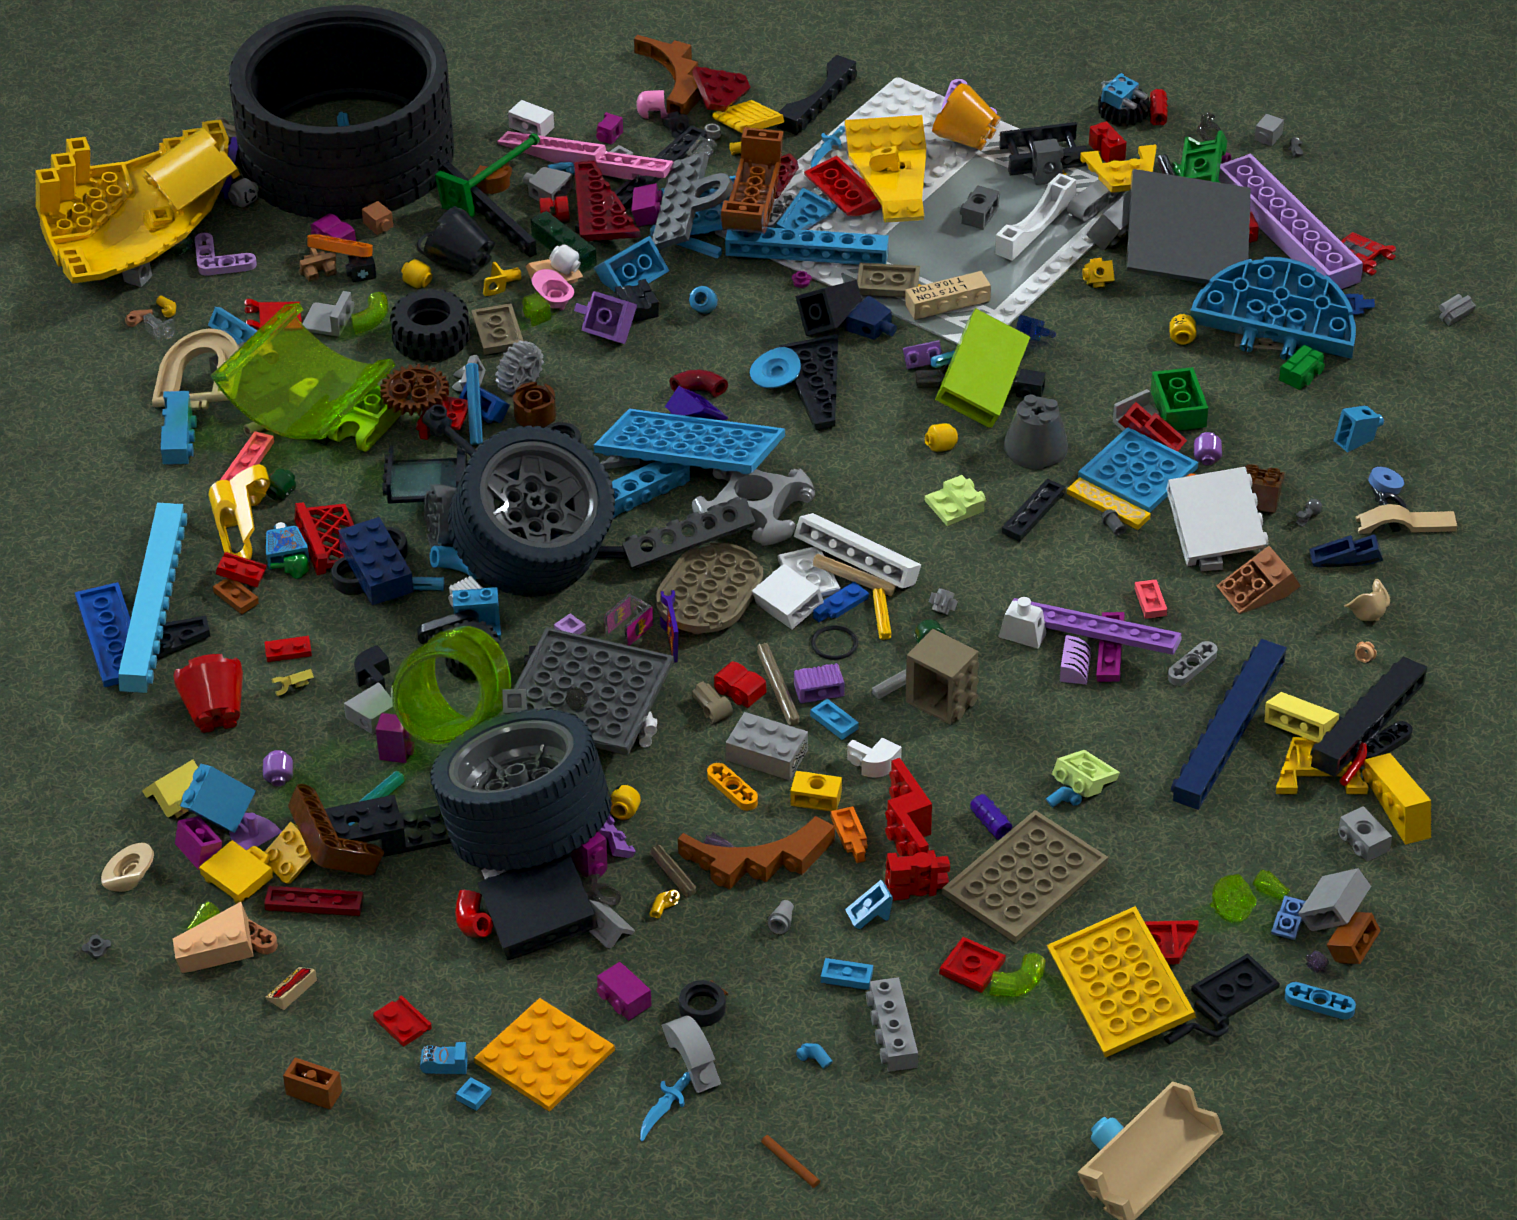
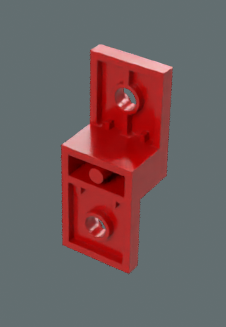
[885,758,932,857]

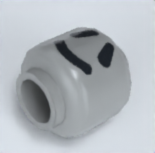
[228,178,259,207]

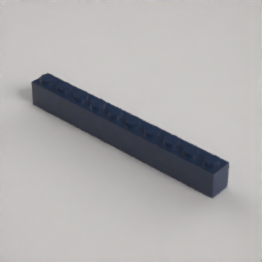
[1171,639,1287,810]

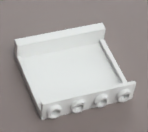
[1166,467,1268,566]

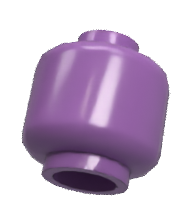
[1194,432,1222,465]
[263,750,293,786]

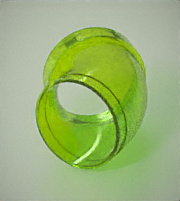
[391,626,511,744]

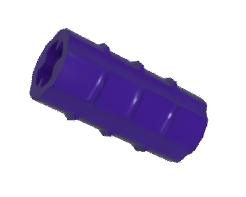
[970,794,1012,840]

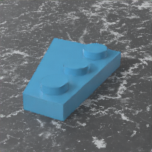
[775,188,837,230]

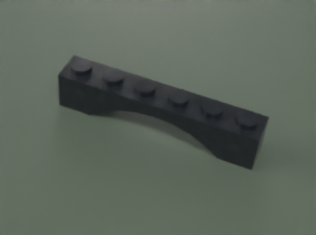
[777,55,857,135]

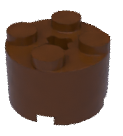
[513,382,556,428]

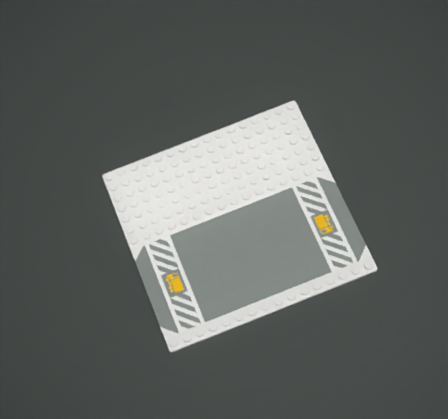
[715,78,1128,345]

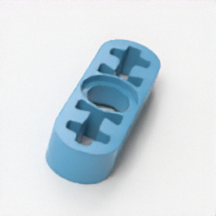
[1285,982,1356,1019]

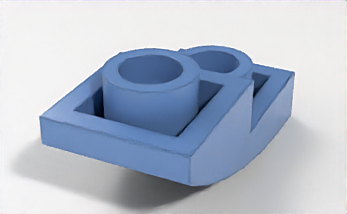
[1271,896,1306,940]

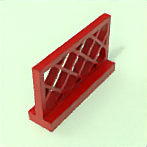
[294,502,354,575]

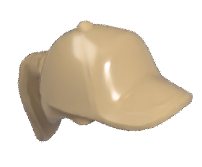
[1344,579,1390,621]

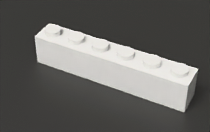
[794,513,921,588]

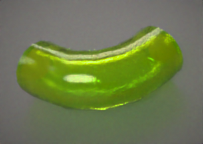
[351,292,388,334]

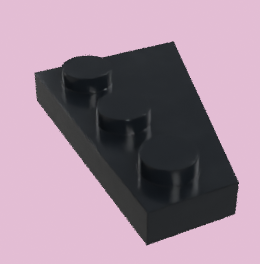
[155,616,210,658]

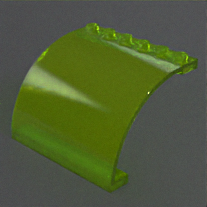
[211,303,396,440]

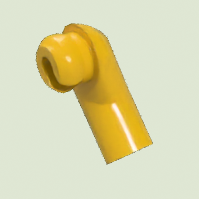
[156,296,176,318]
[649,890,680,918]

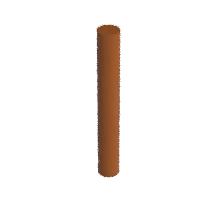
[761,1135,820,1188]

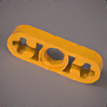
[707,763,758,811]

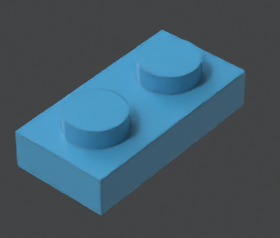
[810,699,859,740]
[821,958,873,990]

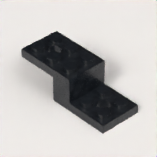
[325,795,451,857]

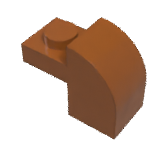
[473,162,512,194]

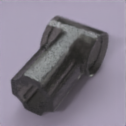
[916,364,949,389]

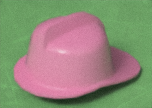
[532,269,574,310]

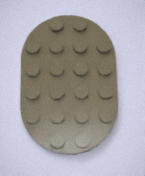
[656,543,763,634]

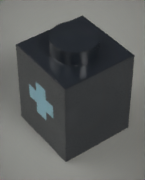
[345,255,377,282]

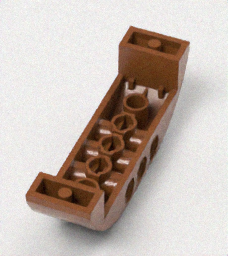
[721,127,784,234]

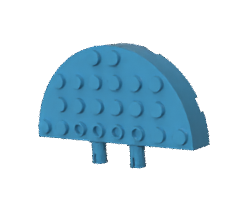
[1190,257,1356,360]

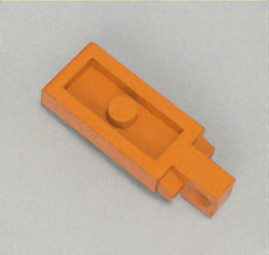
[830,806,868,863]

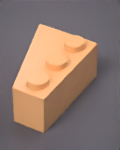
[173,902,254,973]

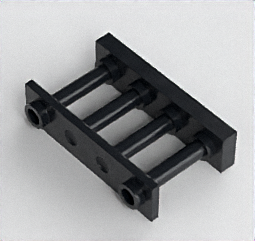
[999,122,1087,176]

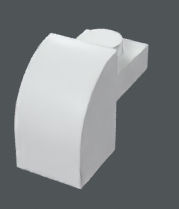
[847,738,902,778]

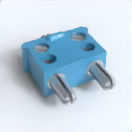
[1101,73,1148,110]

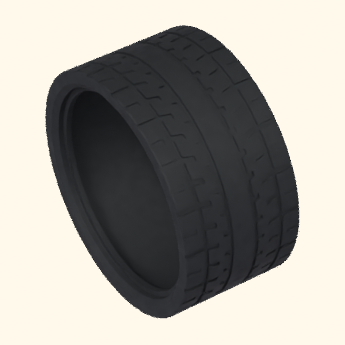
[229,5,454,220]

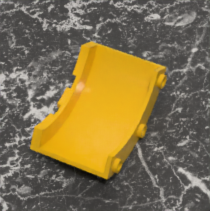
[142,128,240,216]

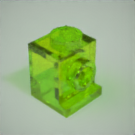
[522,292,551,327]

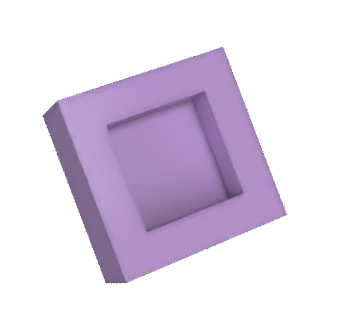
[554,614,586,635]

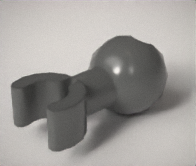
[1296,498,1322,527]

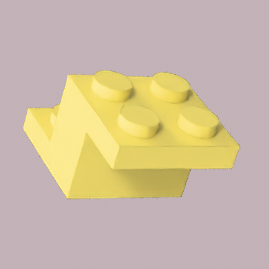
[142,760,198,818]

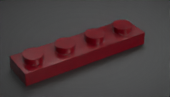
[264,886,364,916]

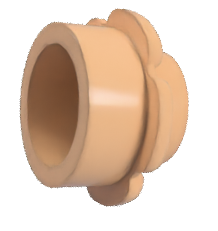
[1355,641,1377,663]

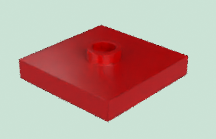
[939,937,1006,993]

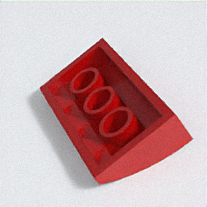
[804,155,882,216]

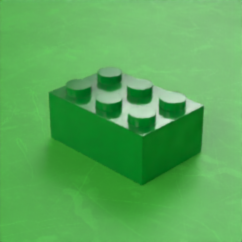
[1151,367,1208,431]

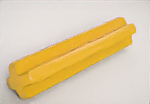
[873,588,891,640]

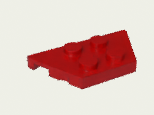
[1144,920,1199,964]

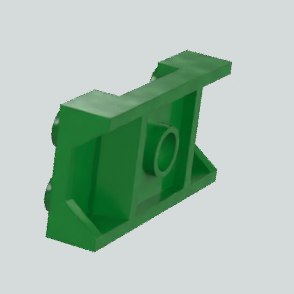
[1179,130,1227,183]

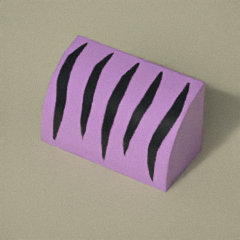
[1060,635,1091,684]

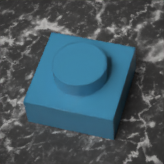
[456,1078,491,1111]

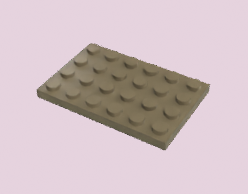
[942,810,1108,943]

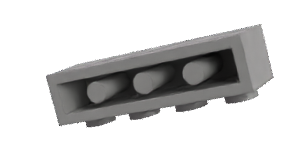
[866,977,918,1072]

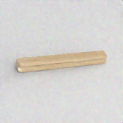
[813,554,896,596]

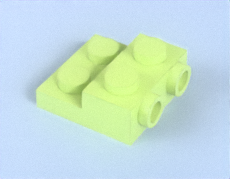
[925,475,986,526]
[1052,750,1120,797]

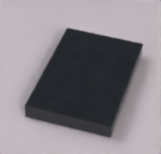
[1191,953,1280,1018]

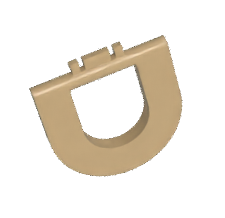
[152,329,243,410]

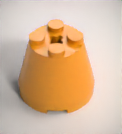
[932,83,1001,151]

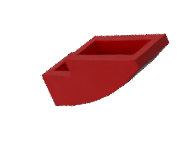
[1118,402,1187,452]

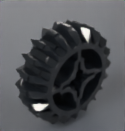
[1098,89,1150,126]

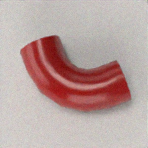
[455,890,493,938]

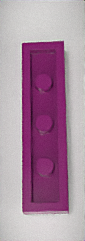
[1096,612,1125,682]

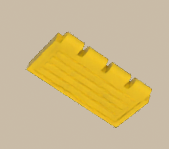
[712,100,784,133]

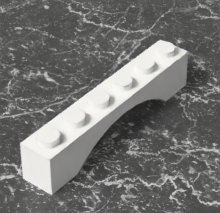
[995,173,1076,261]

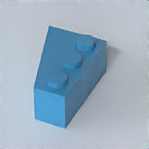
[161,391,197,464]

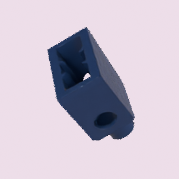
[845,295,897,340]

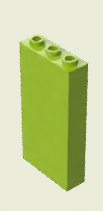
[935,308,1030,428]

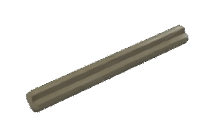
[757,643,800,726]

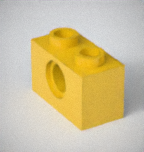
[790,771,842,811]

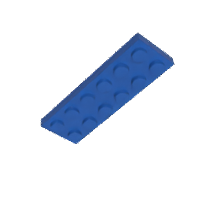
[75,582,131,687]

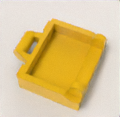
[199,840,273,904]

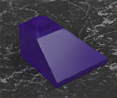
[665,386,728,421]

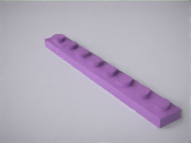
[1013,598,1182,655]

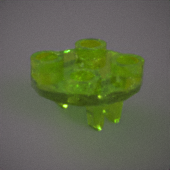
[1210,874,1257,923]

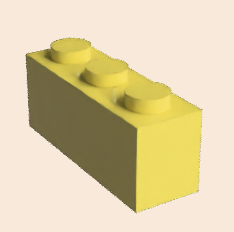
[1264,692,1339,743]

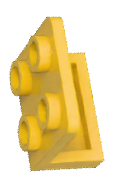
[265,822,312,884]

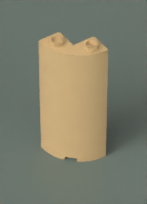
[1077,1081,1223,1220]

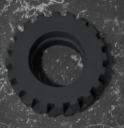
[390,288,470,362]

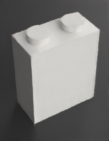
[752,564,824,629]

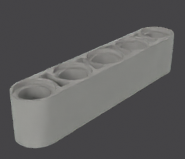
[1067,160,1127,221]

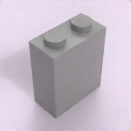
[1298,868,1371,931]

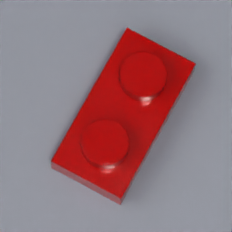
[264,636,312,662]

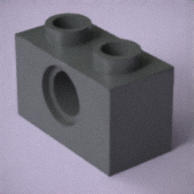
[1032,139,1064,185]
[960,185,1000,230]

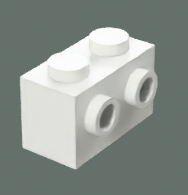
[508,100,554,136]

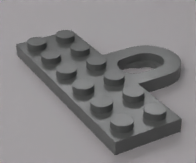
[652,152,733,250]

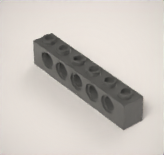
[622,497,755,571]

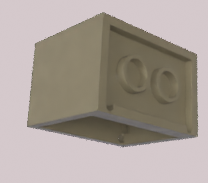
[906,629,979,725]

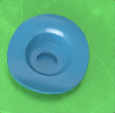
[750,347,801,388]

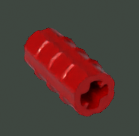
[1150,89,1168,125]

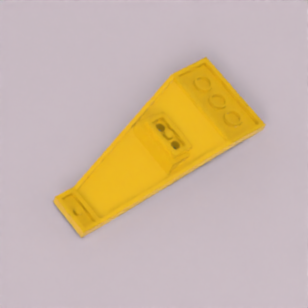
[844,115,927,223]

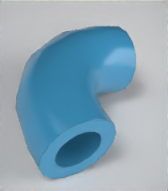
[430,546,479,579]

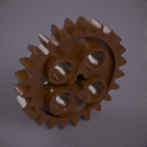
[380,364,449,416]

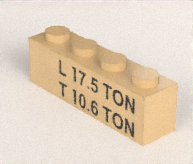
[905,271,991,320]

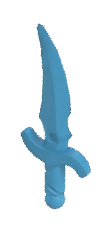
[811,126,845,168]
[640,1072,691,1141]

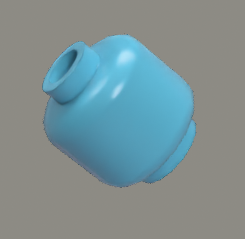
[1091,1117,1124,1150]

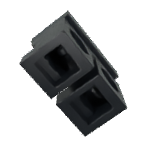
[608,279,659,323]

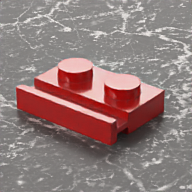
[216,552,267,588]
[373,995,432,1047]

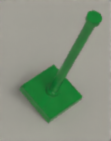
[435,133,540,217]

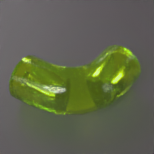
[990,953,1046,997]

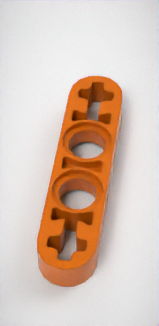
[307,234,373,257]

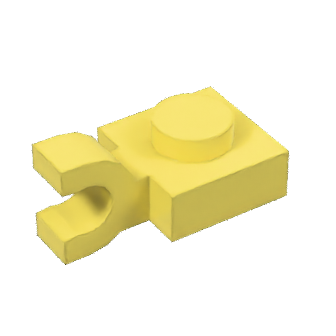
[271,669,314,696]

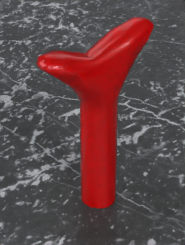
[1339,742,1367,786]

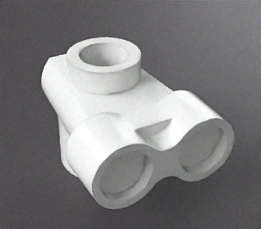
[638,712,657,747]

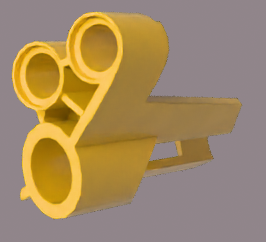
[208,464,270,560]

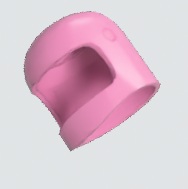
[637,90,668,119]

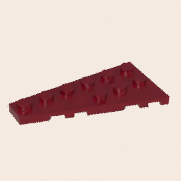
[574,161,640,241]

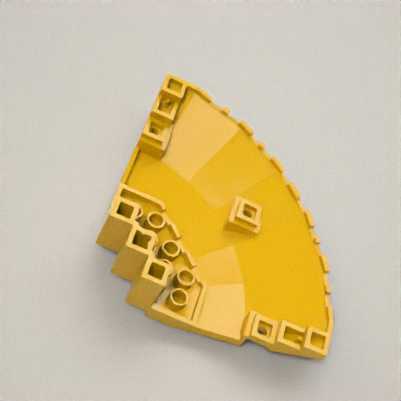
[35,120,229,284]

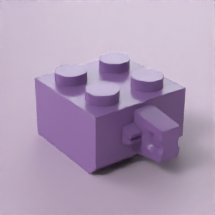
[574,291,637,344]

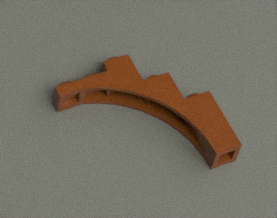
[634,35,702,115]
[678,816,835,889]

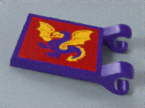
[660,590,679,663]

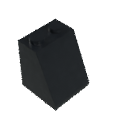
[795,280,862,336]

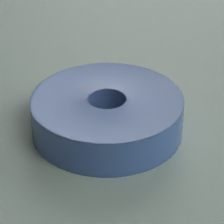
[1368,467,1404,495]

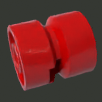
[539,196,569,224]

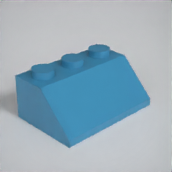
[594,236,669,292]

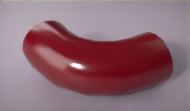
[669,369,728,397]

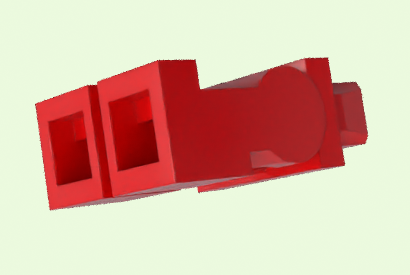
[885,850,950,901]

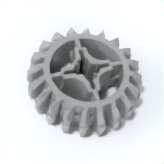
[495,340,544,395]

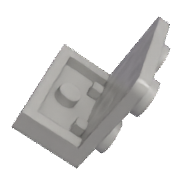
[302,291,354,337]

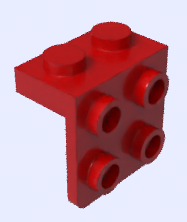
[416,396,468,440]

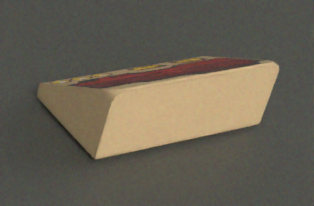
[265,967,317,1010]

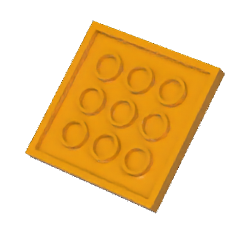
[474,998,615,1112]

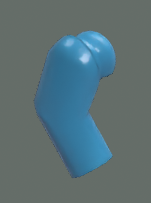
[548,162,575,175]
[796,1043,833,1069]

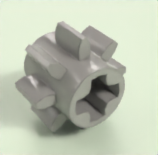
[929,588,958,615]

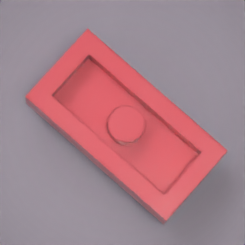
[1134,580,1167,619]

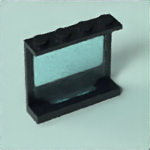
[382,445,467,504]

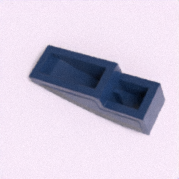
[1309,534,1383,567]

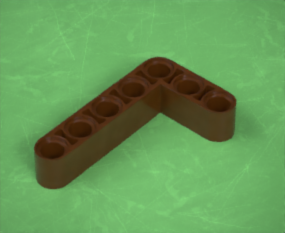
[288,784,384,875]

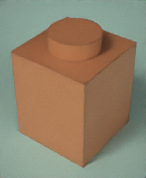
[362,201,393,235]

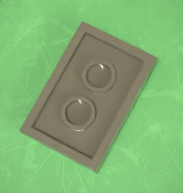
[857,263,920,297]
[471,304,524,355]

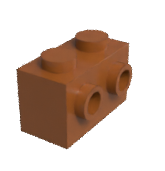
[1327,912,1381,964]
[283,1058,342,1110]

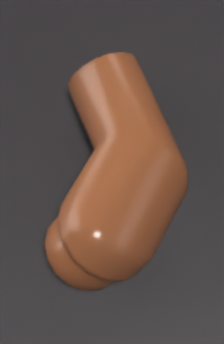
[125,309,153,327]

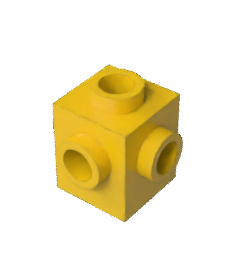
[1082,258,1115,288]

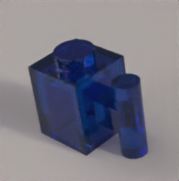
[1016,315,1056,341]

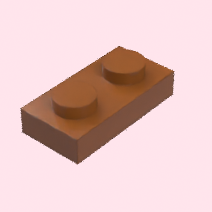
[213,578,259,614]

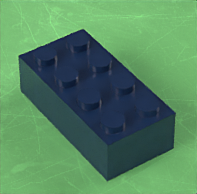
[338,517,414,605]

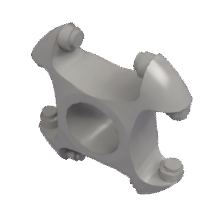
[692,468,815,546]

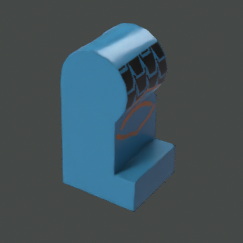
[420,1042,468,1074]

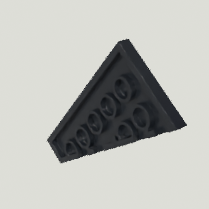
[779,334,838,430]

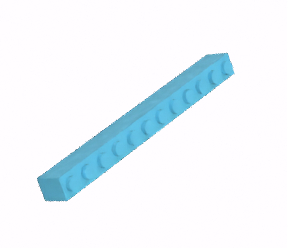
[118,503,187,693]

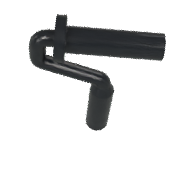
[1164,999,1230,1045]

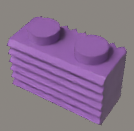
[794,663,845,703]

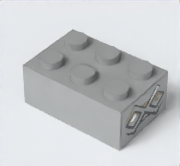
[726,712,808,780]

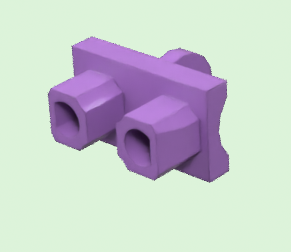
[903,340,942,369]

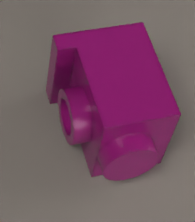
[596,112,623,145]

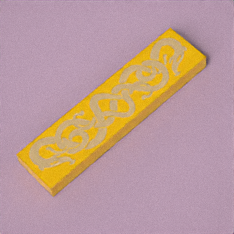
[1067,477,1151,530]

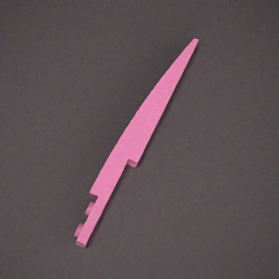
[497,131,673,180]

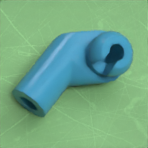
[1046,787,1082,808]

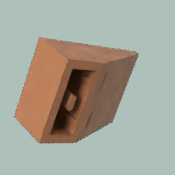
[1216,546,1301,614]

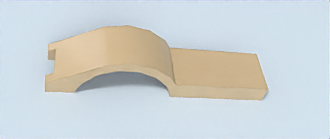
[1356,504,1457,534]

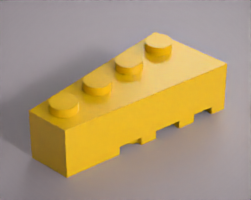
[1362,753,1431,845]

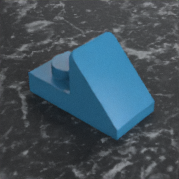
[845,880,893,929]

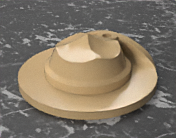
[101,843,154,892]

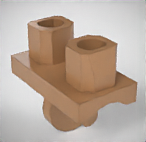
[299,248,336,281]

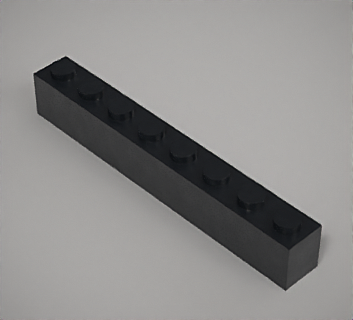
[1310,656,1428,777]

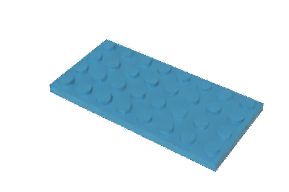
[594,409,785,474]

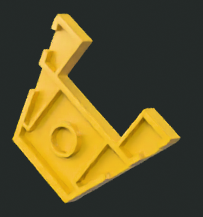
[1080,145,1157,193]
[1276,737,1368,794]

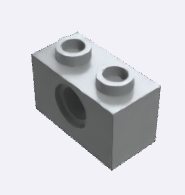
[1338,806,1392,862]

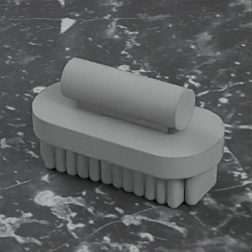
[1439,294,1476,326]

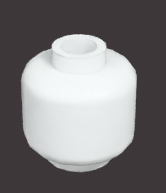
[549,245,581,275]

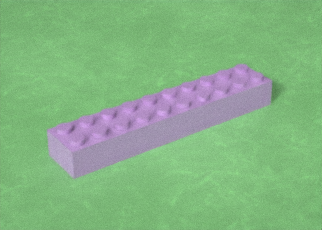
[1219,154,1363,289]

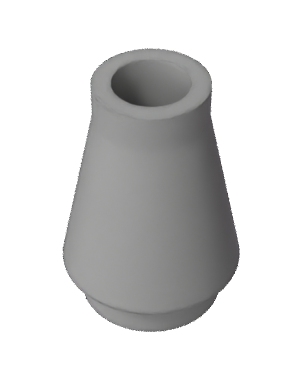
[768,900,794,934]

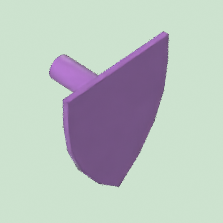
[229,813,282,850]

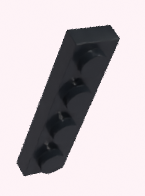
[1002,479,1066,542]

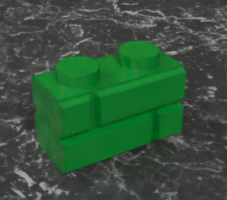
[1279,345,1325,390]

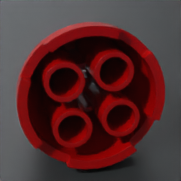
[173,654,243,733]

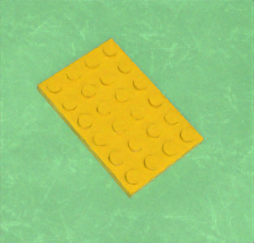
[1047,906,1196,1058]

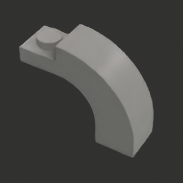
[662,1016,721,1093]

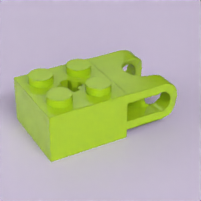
[328,381,401,452]

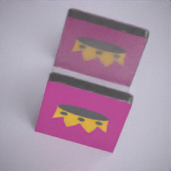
[604,593,653,646]

